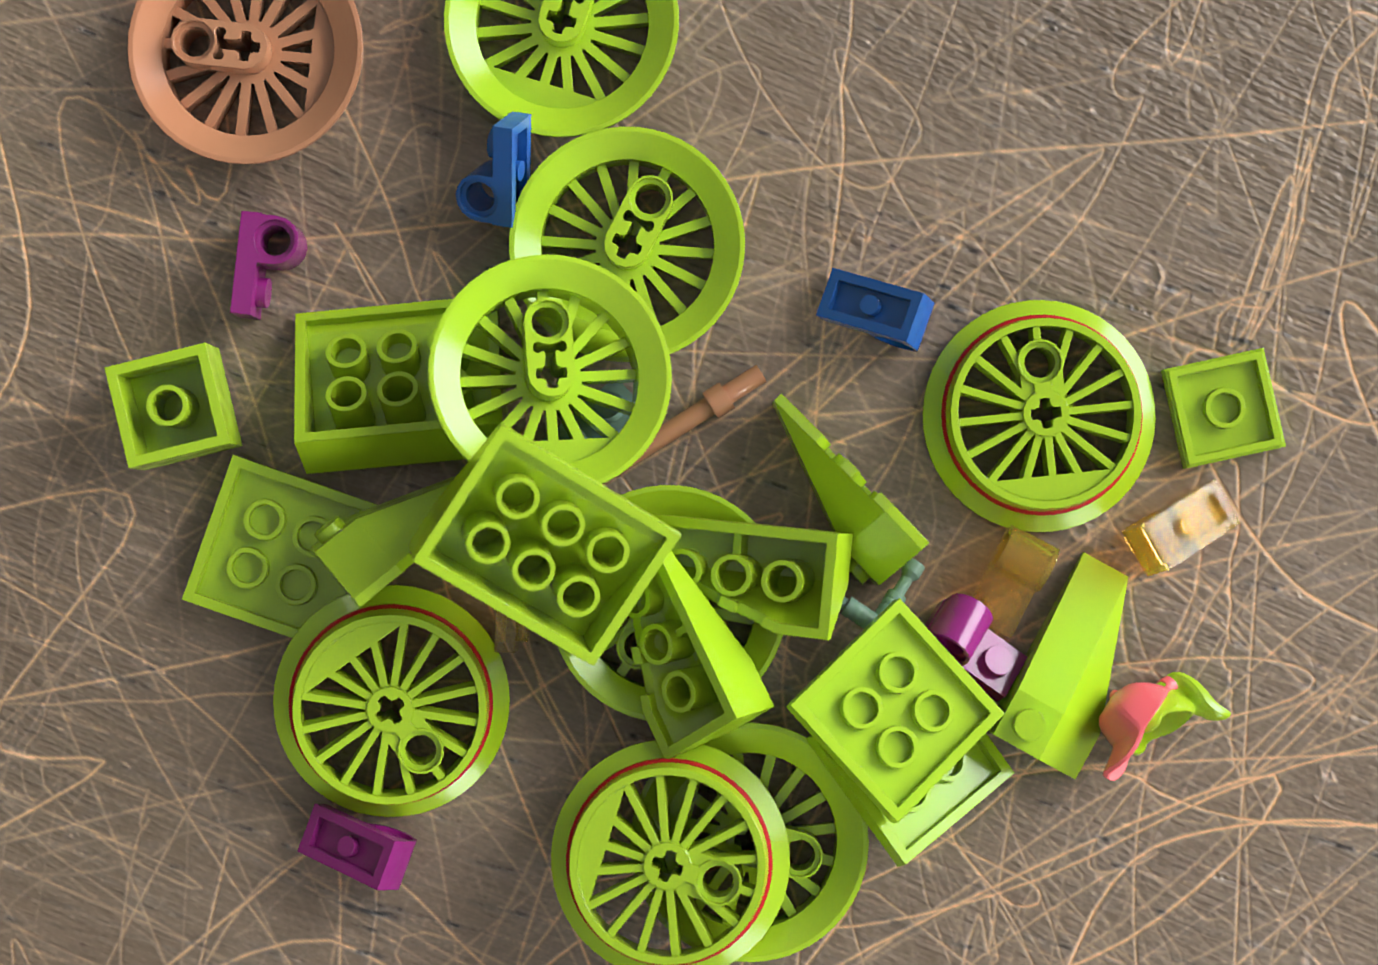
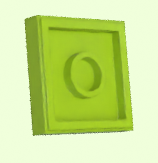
[1161,348,1286,469]

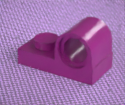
[230,211,308,320]
[925,593,1028,702]
[297,803,417,891]

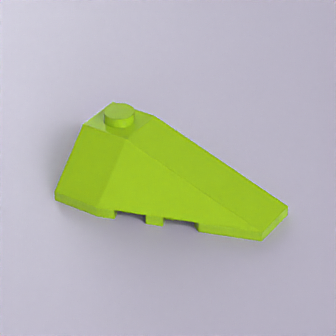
[772,393,930,585]
[310,476,456,607]
[650,513,853,640]
[628,552,774,759]
[988,552,1128,779]

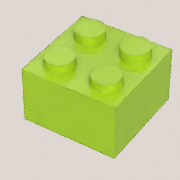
[104,342,243,471]

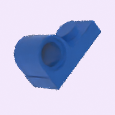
[456,111,531,228]
[816,268,935,352]

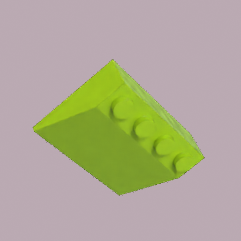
[294,298,508,474]
[408,423,682,666]

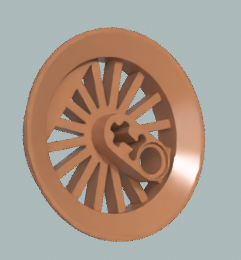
[127,0,364,165]

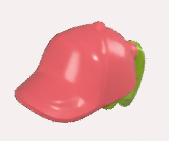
[1099,672,1231,781]

